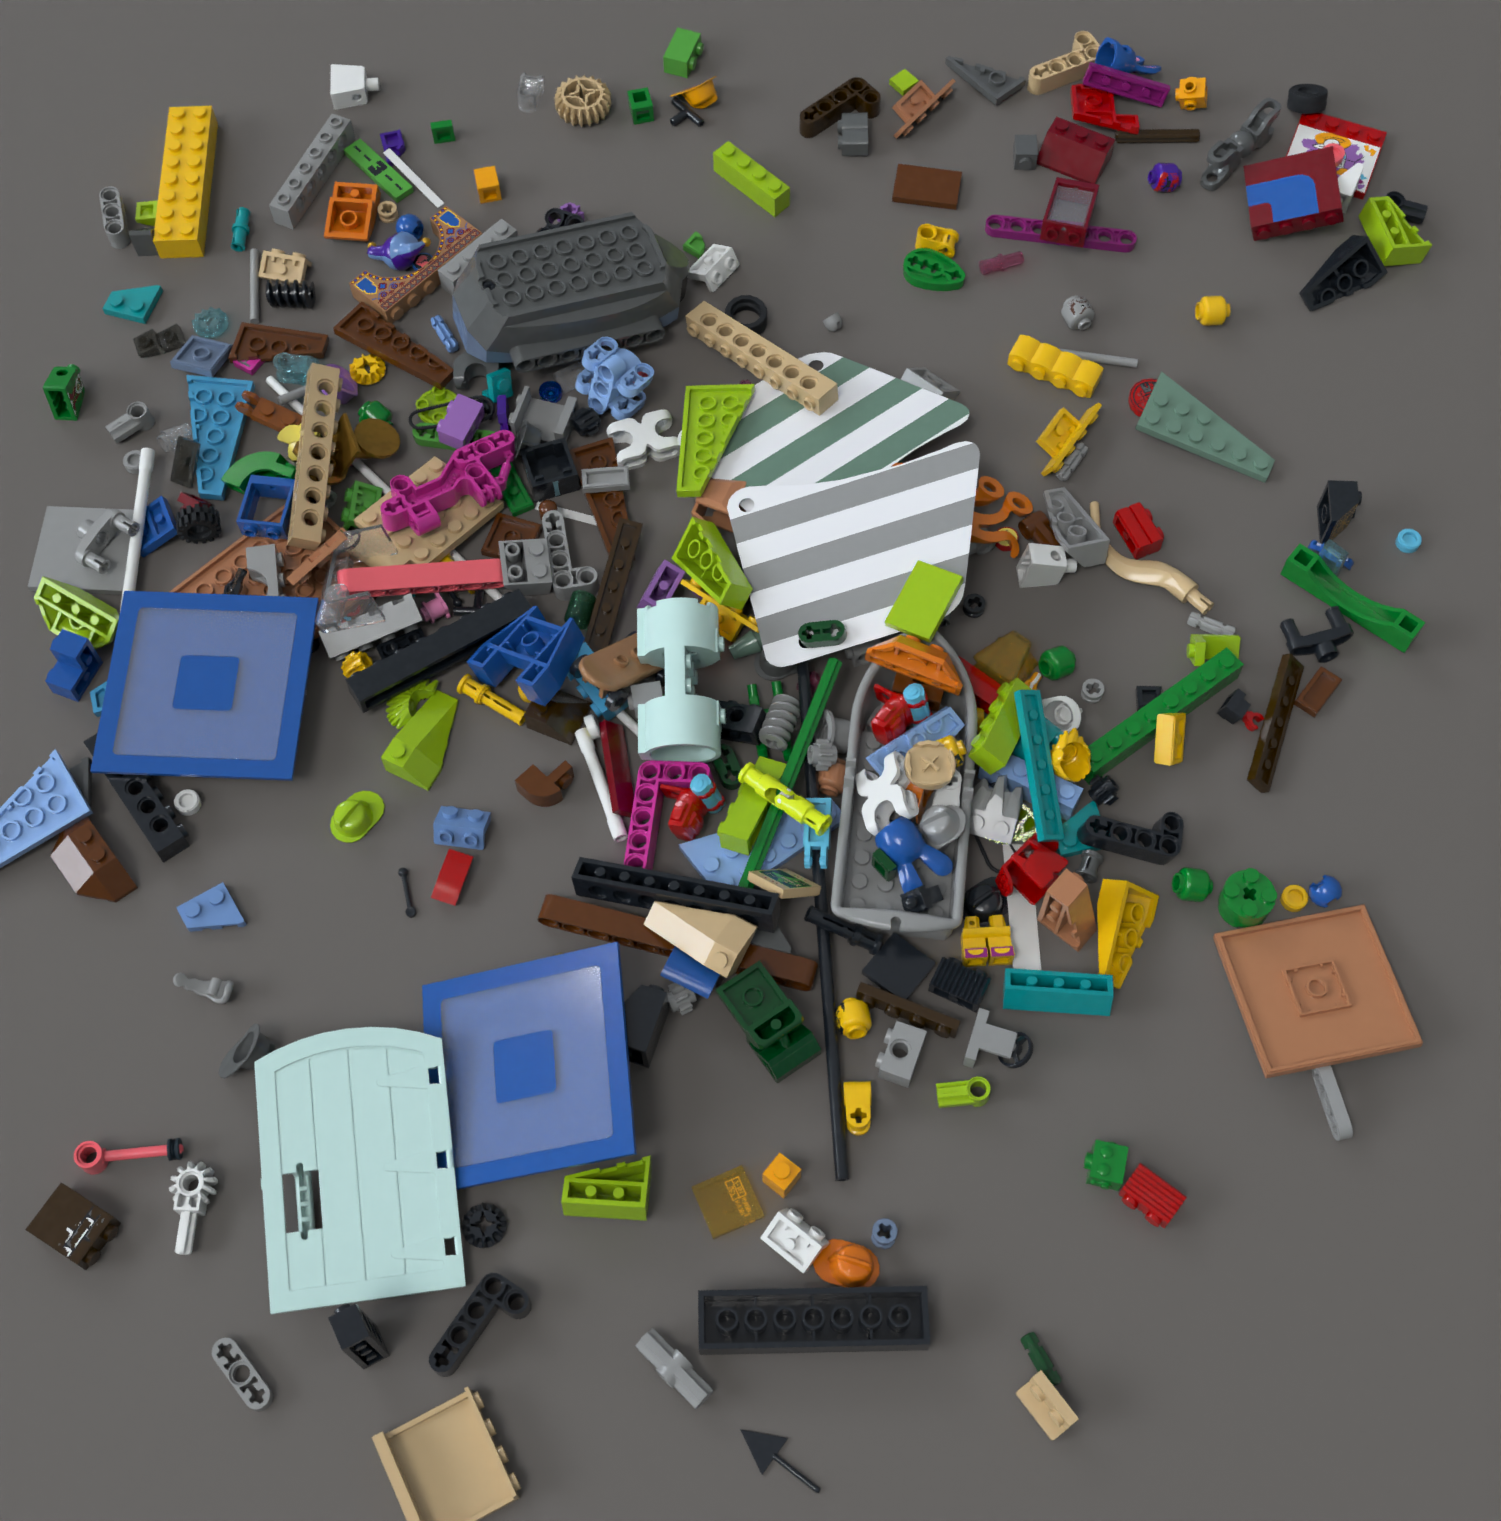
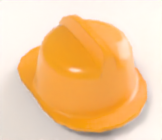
[670,76,718,109]

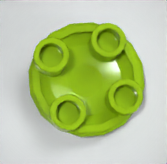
[416,386,457,424]

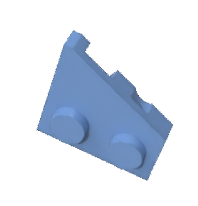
[176,882,247,932]

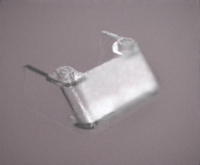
[315,524,398,633]

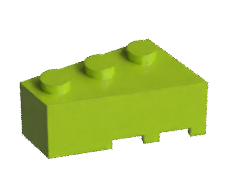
[1358,196,1432,266]
[561,1155,652,1221]

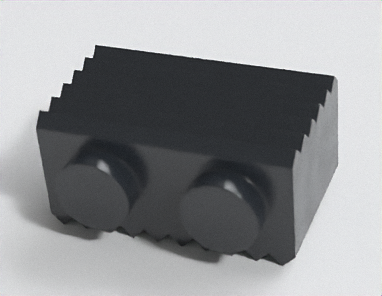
[928,957,991,1013]

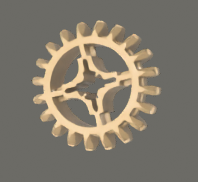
[554,74,612,128]

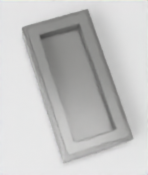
[581,466,630,494]

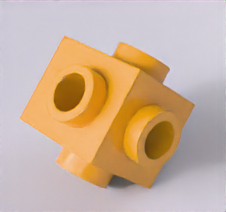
[1175,77,1208,111]

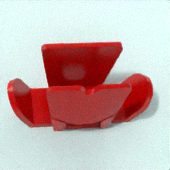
[995,833,1068,905]

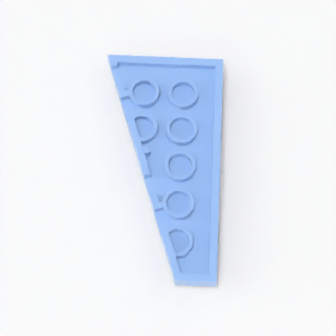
[0,749,93,868]
[678,800,841,886]

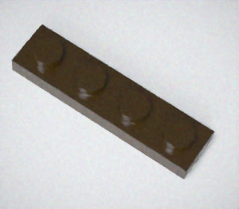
[856,982,961,1039]

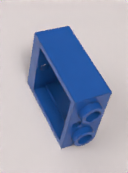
[236,475,295,540]

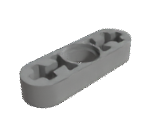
[1312,1065,1353,1141]
[212,1338,273,1411]

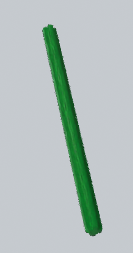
[738,658,842,889]

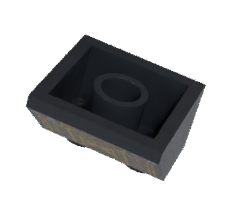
[1317,480,1362,545]

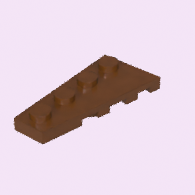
[228,322,330,363]

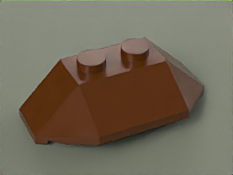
[50,817,138,903]

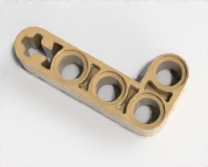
[1027,31,1100,95]

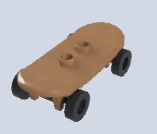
[569,631,665,712]

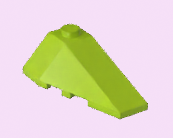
[381,690,459,791]

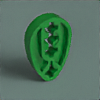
[903,248,965,291]

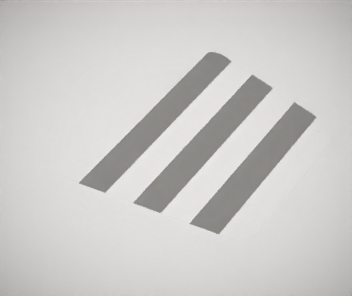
[727,441,980,667]

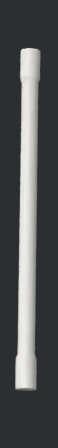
[113,448,155,648]

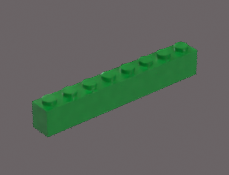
[1084,647,1244,785]

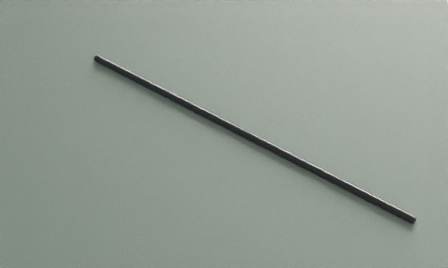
[797,636,849,1181]

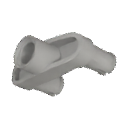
[75,508,140,574]

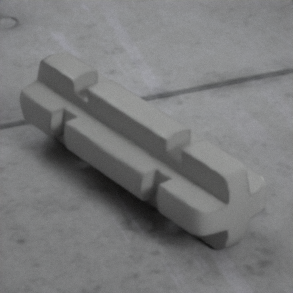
[1056,442,1088,482]
[1187,612,1236,635]

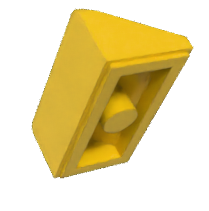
[1154,713,1186,766]

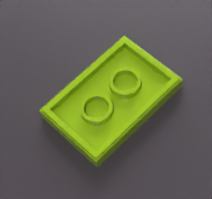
[884,560,964,643]

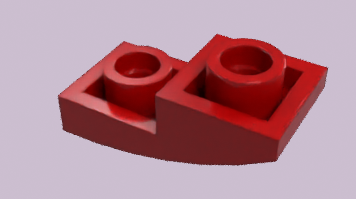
[431,848,474,906]

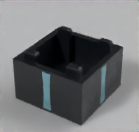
[520,437,580,503]

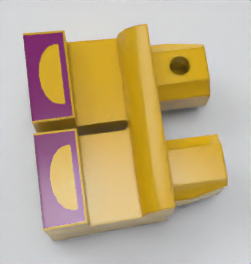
[961,915,1015,967]

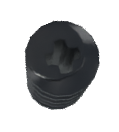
[266,279,315,309]

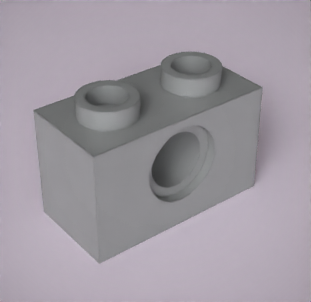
[875,1020,927,1088]

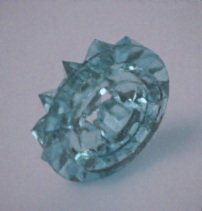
[192,306,229,338]

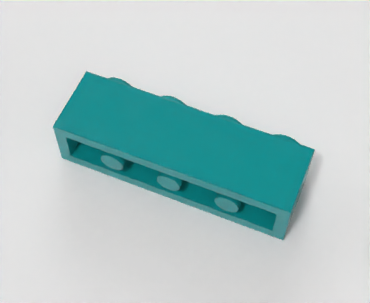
[1003,968,1114,1016]

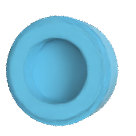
[1395,529,1422,553]

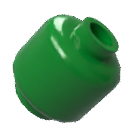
[358,401,393,426]
[1038,645,1076,681]
[1172,867,1213,902]

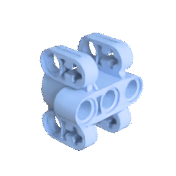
[575,336,654,420]

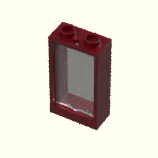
[1040,177,1100,248]

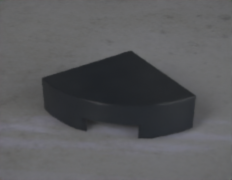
[1135,686,1162,711]

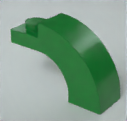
[221,451,296,495]

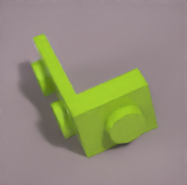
[1187,634,1241,666]

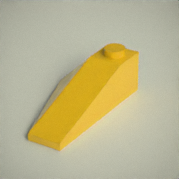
[1097,879,1159,989]

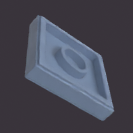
[170,335,233,378]

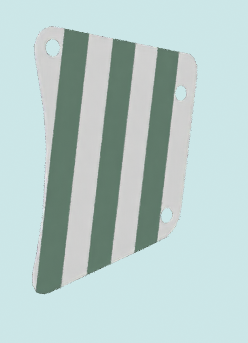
[677,352,970,512]

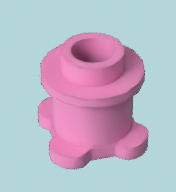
[419,592,451,624]

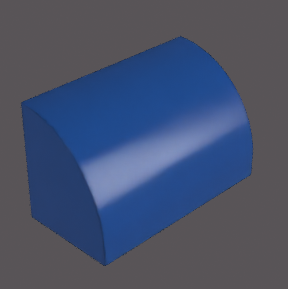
[660,946,720,999]

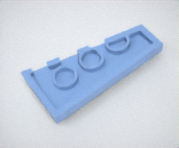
[865,706,965,776]

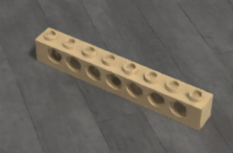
[685,301,838,416]
[287,363,343,551]

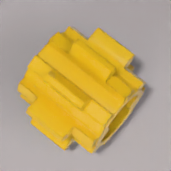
[341,651,373,678]

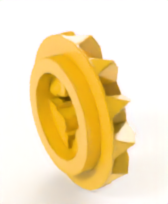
[349,353,386,385]

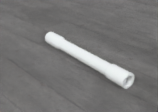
[575,728,628,842]

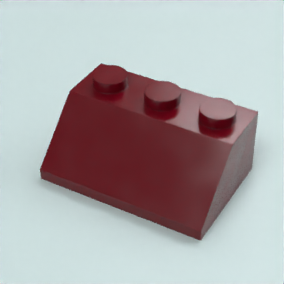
[1036,116,1116,184]

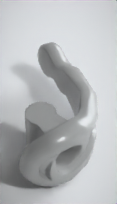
[173,972,234,1004]

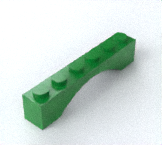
[1280,544,1426,653]

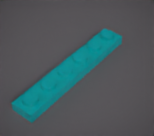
[1014,690,1065,842]

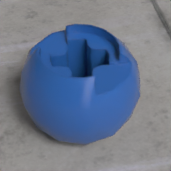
[396,214,424,240]
[1309,875,1342,908]

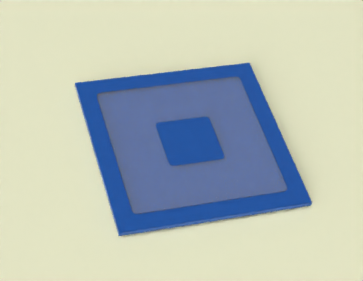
[90,591,319,781]
[422,942,637,1190]

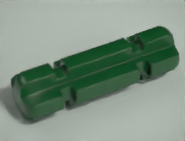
[1020,1332,1062,1387]

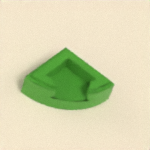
[683,231,705,259]

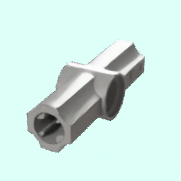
[636,1328,713,1410]

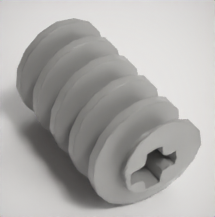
[759,694,801,751]

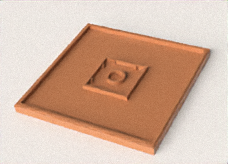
[1213,904,1423,1079]

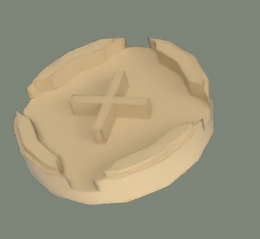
[904,740,956,790]

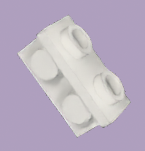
[688,244,739,292]
[760,1208,830,1274]

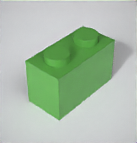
[663,27,704,78]

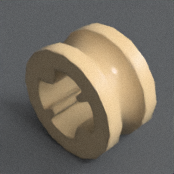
[377,201,398,223]

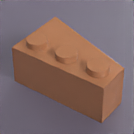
[1037,869,1097,952]

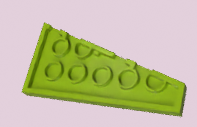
[676,384,755,497]

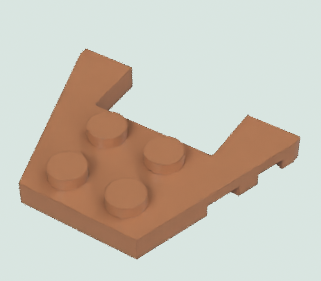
[286,526,349,585]

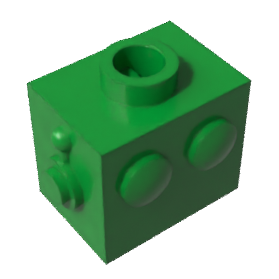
[1083,1139,1129,1191]

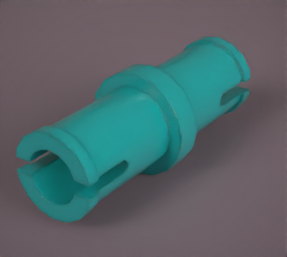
[231,207,251,252]

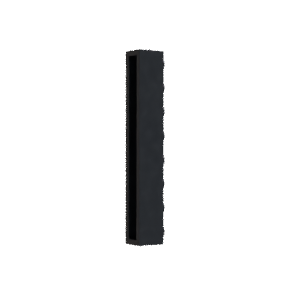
[345,588,532,713]

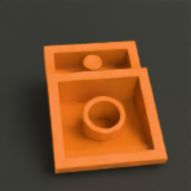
[324,182,381,241]

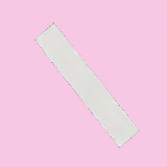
[1003,844,1041,970]

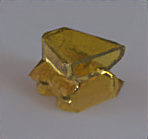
[973,630,1038,685]

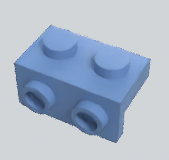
[433,806,491,850]

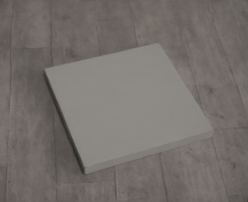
[28,506,134,595]

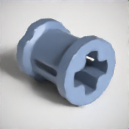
[871,1218,897,1250]

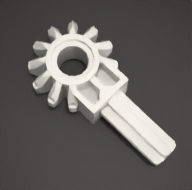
[169,1161,218,1255]

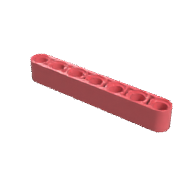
[337,559,504,599]

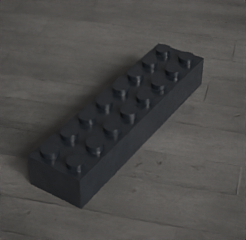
[698,1286,930,1355]

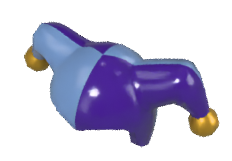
[367,231,431,271]

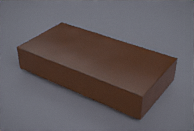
[1294,666,1342,718]

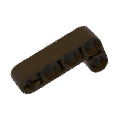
[799,77,881,138]

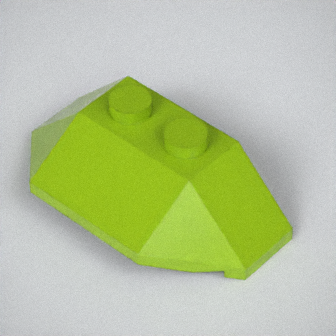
[34,576,119,650]

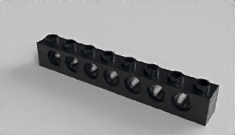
[571,857,781,933]

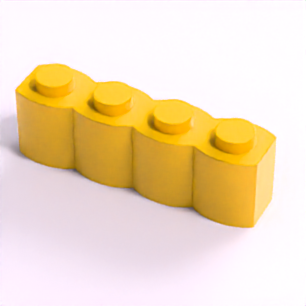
[1007,335,1104,398]

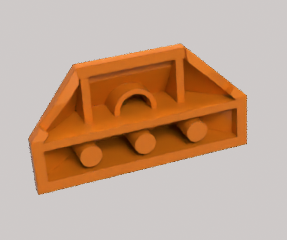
[865,635,963,696]

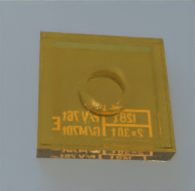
[691,1165,764,1240]

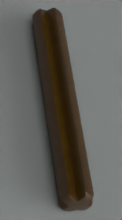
[1115,129,1200,143]

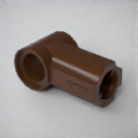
[1018,510,1061,546]

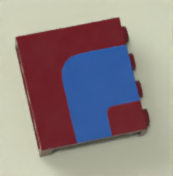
[1243,146,1344,241]

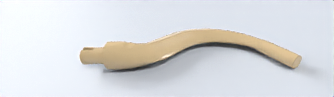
[1090,501,1214,615]

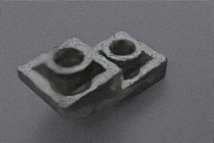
[133,324,186,358]

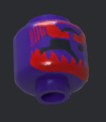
[1148,163,1182,192]

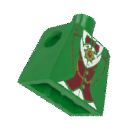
[43,364,85,421]

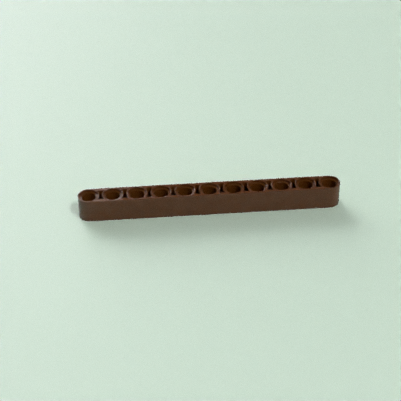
[537,894,818,991]

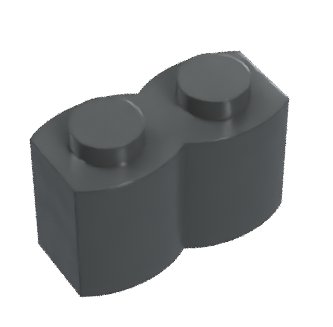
[838,113,868,156]

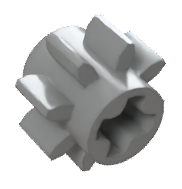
[807,739,837,771]
[667,983,697,1015]

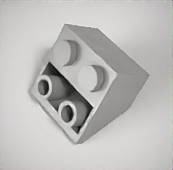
[498,538,552,595]

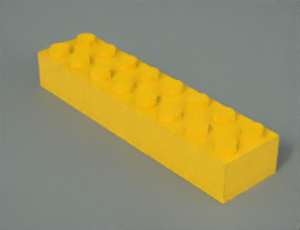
[153,106,218,258]

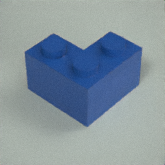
[45,629,103,702]

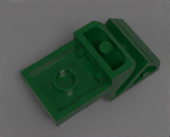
[715,960,821,1084]

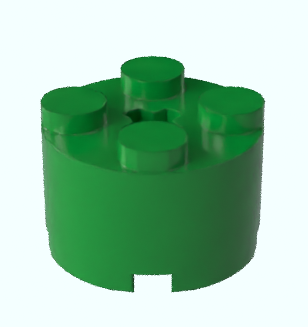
[1218,868,1277,928]

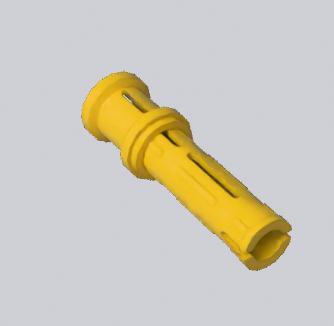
[457,674,526,726]

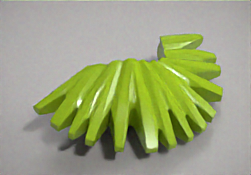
[386,679,439,730]

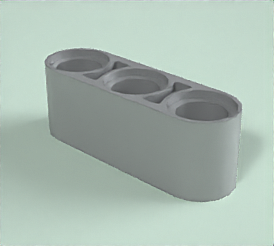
[99,186,130,249]

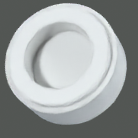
[584,714,601,740]
[174,789,201,816]

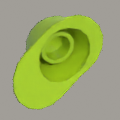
[330,791,385,843]

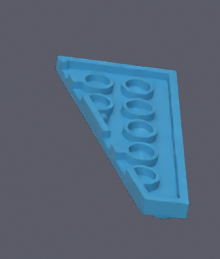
[186,375,255,501]

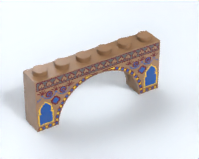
[349,206,482,323]

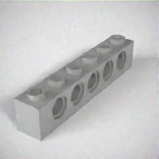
[269,114,355,230]

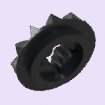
[461,1202,506,1248]

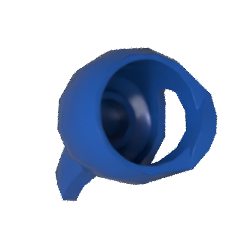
[1095,37,1161,75]
[875,816,953,893]

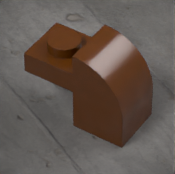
[515,760,574,807]

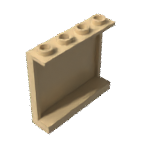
[372,1387,521,1521]

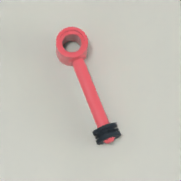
[74,1138,184,1175]

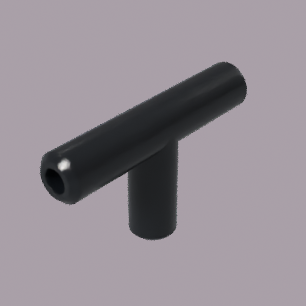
[670,97,704,127]
[453,590,484,616]

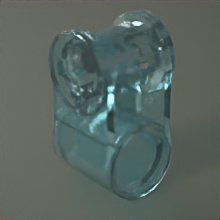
[273,353,320,386]

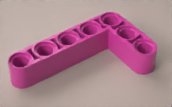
[624,760,715,870]

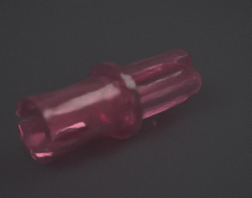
[979,251,1024,275]

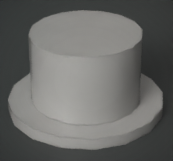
[815,709,850,754]

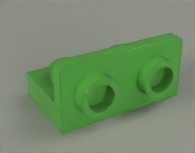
[340,480,382,531]

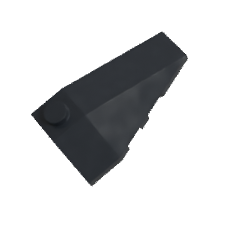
[1299,235,1387,311]

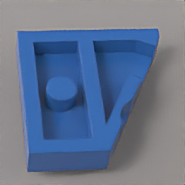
[140,495,177,557]

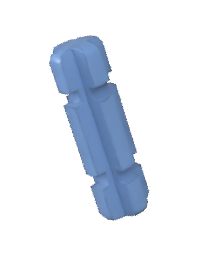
[430,315,459,353]

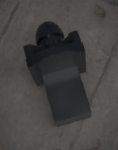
[900,885,944,913]

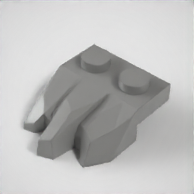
[969,775,1023,844]

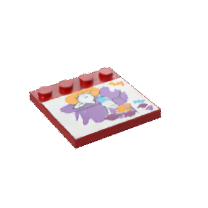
[1286,113,1387,200]

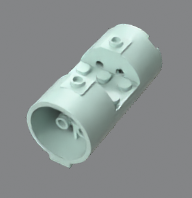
[637,597,726,763]

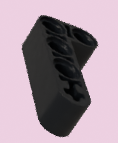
[1077,812,1184,865]
[429,1273,531,1377]

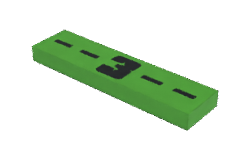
[343,139,414,203]

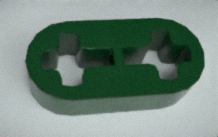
[798,620,847,648]
[712,744,742,790]

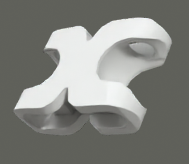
[606,409,680,470]
[855,751,919,836]

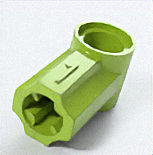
[936,1076,991,1108]

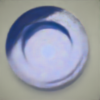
[539,381,562,403]

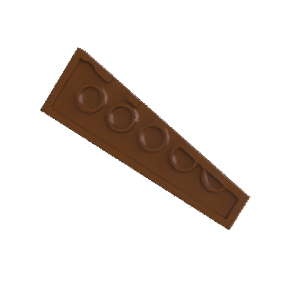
[333,301,453,390]
[569,437,635,561]

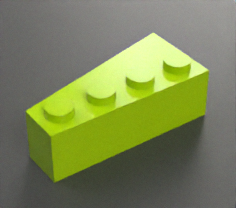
[671,517,753,610]

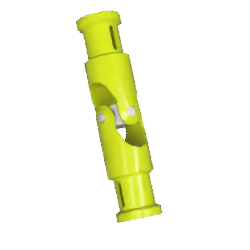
[738,762,832,836]

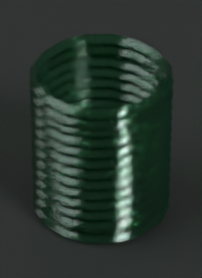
[564,590,596,629]

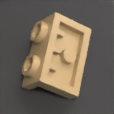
[258,249,312,286]
[1016,1370,1079,1441]

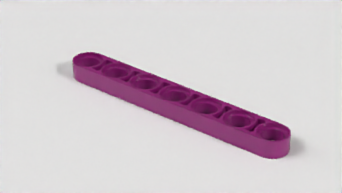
[985,215,1137,253]

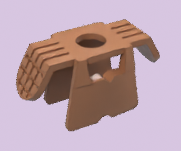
[691,477,746,532]

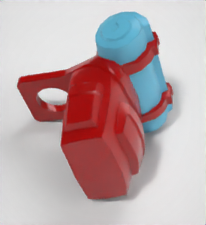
[871,683,933,745]
[659,774,726,841]

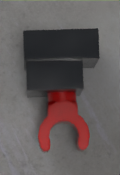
[1217,688,1264,732]

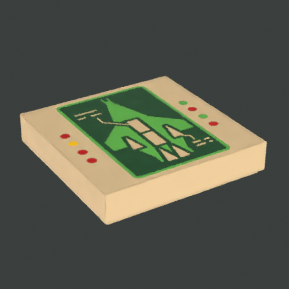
[747,868,821,899]

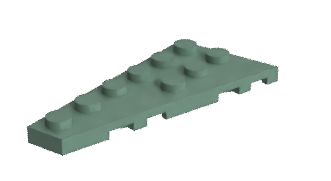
[1135,371,1275,483]

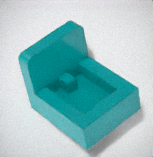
[482,368,513,403]

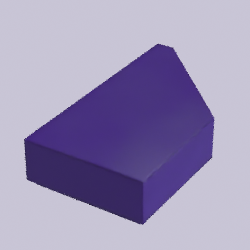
[380,130,406,167]
[497,395,510,431]

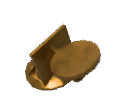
[292,413,400,485]

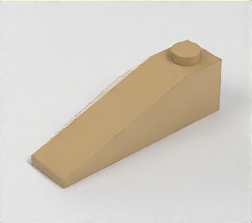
[643,901,758,978]

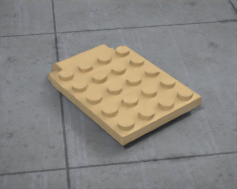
[347,456,504,567]

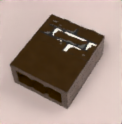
[25,1182,121,1270]

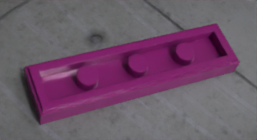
[1082,62,1170,108]

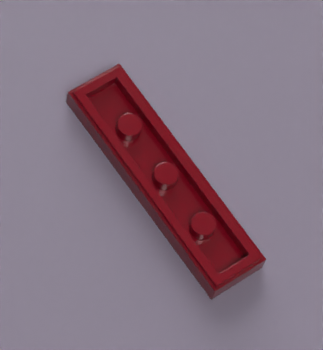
[599,720,634,818]

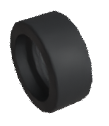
[725,295,767,335]

